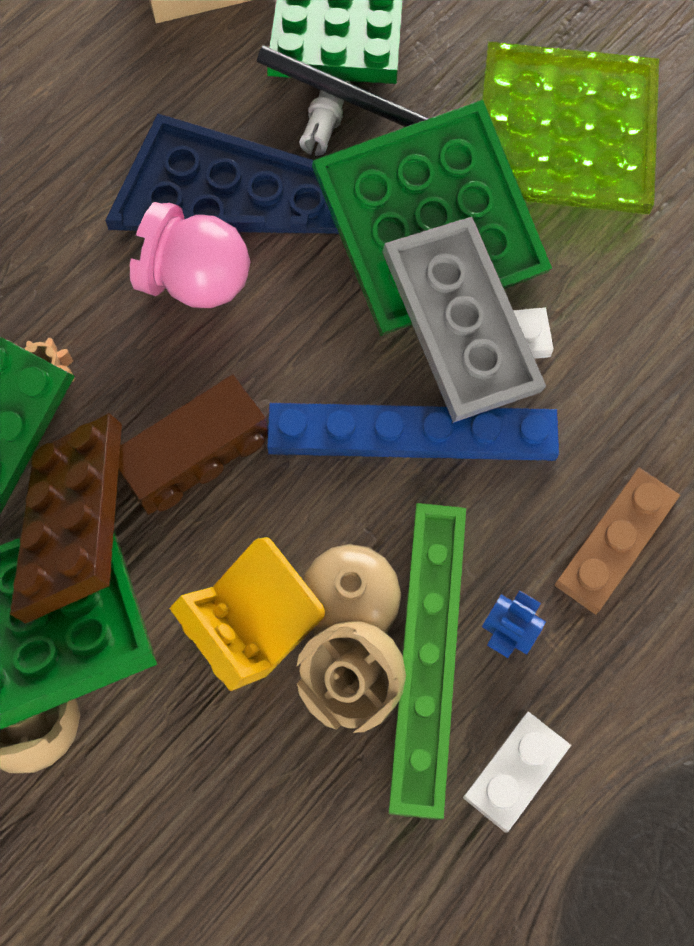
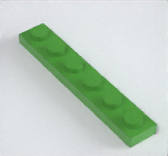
[388,503,466,820]

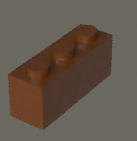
[118,374,268,515]

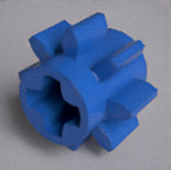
[482,590,546,658]

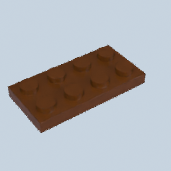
[10,413,122,624]

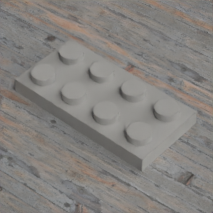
[382,217,546,422]

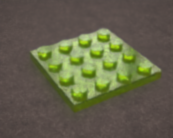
[482,41,659,214]

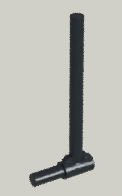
[257,45,429,127]

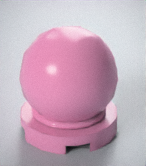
[130,202,251,308]

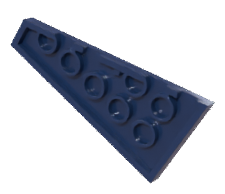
[105,114,339,234]

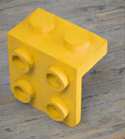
[169,537,325,691]

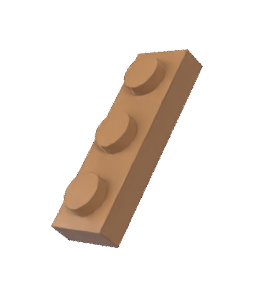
[554,468,680,615]

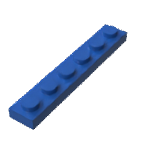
[267,403,559,461]

